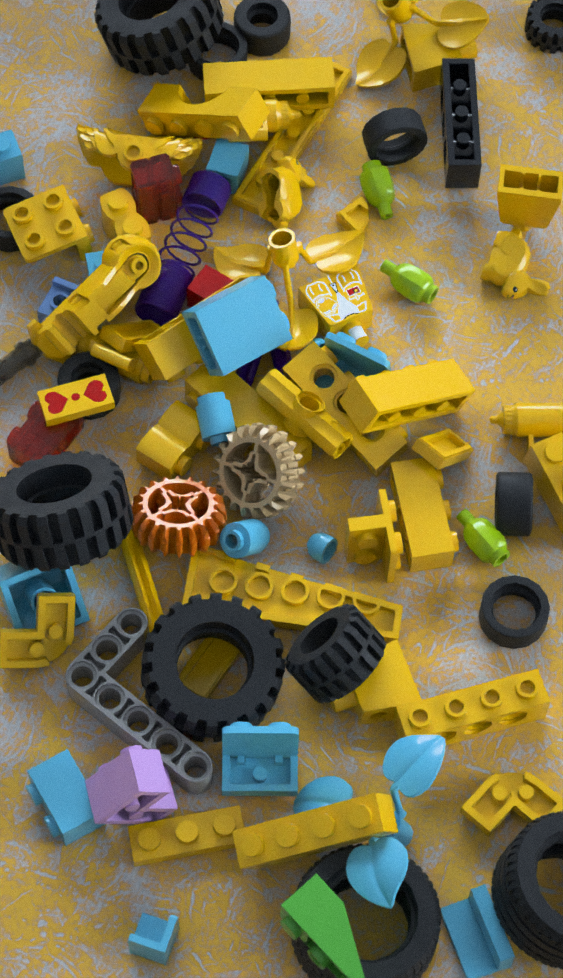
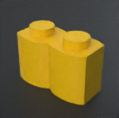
[100,187,151,242]
[136,400,210,480]

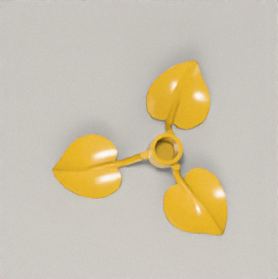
[356,0,490,88]
[213,228,365,351]

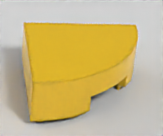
[336,196,369,233]

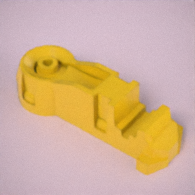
[27,234,161,364]

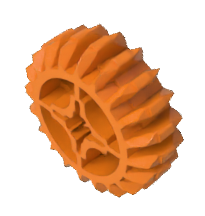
[131,475,227,558]

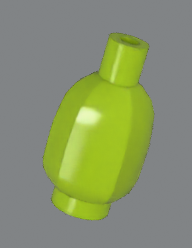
[359,160,395,220]
[380,259,439,305]
[456,509,510,567]

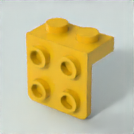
[3,184,95,263]

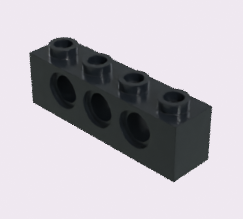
[439,58,482,188]

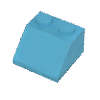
[0,562,90,629]

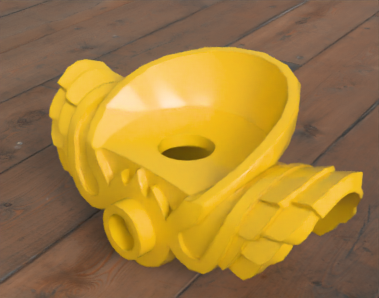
[76,123,203,190]

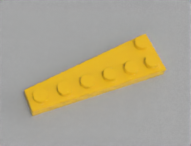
[182,547,403,643]

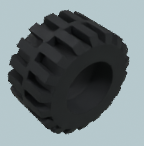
[285,604,386,703]

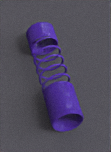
[134,170,232,326]

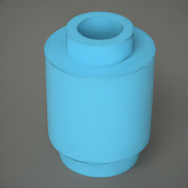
[195,392,236,447]
[220,519,270,559]

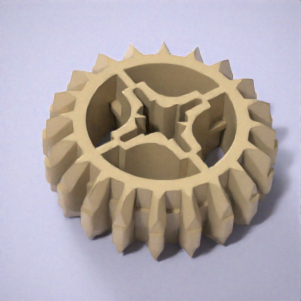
[212,422,306,520]

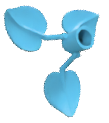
[293,735,446,909]

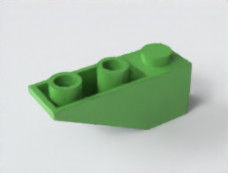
[280,873,365,978]

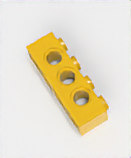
[282,341,408,477]
[393,668,550,745]

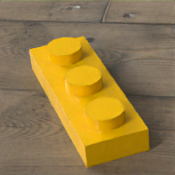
[127,805,244,867]

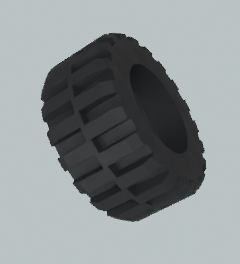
[95,0,224,76]
[0,451,133,571]
[141,593,285,743]

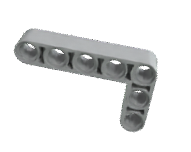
[65,607,213,795]

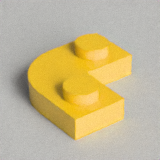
[0,593,76,668]
[460,771,563,837]

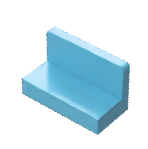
[441,884,515,978]

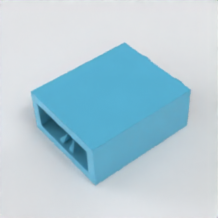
[181,275,293,376]

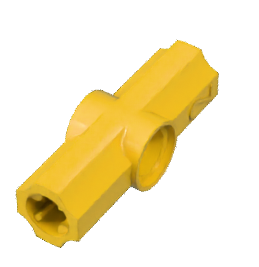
[256,368,354,459]

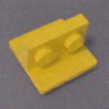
[344,489,403,583]

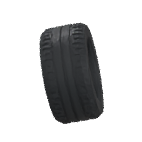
[491,812,563,970]
[292,843,441,978]

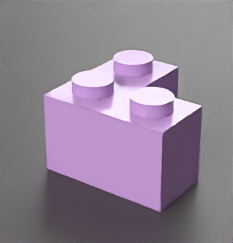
[85,745,178,824]

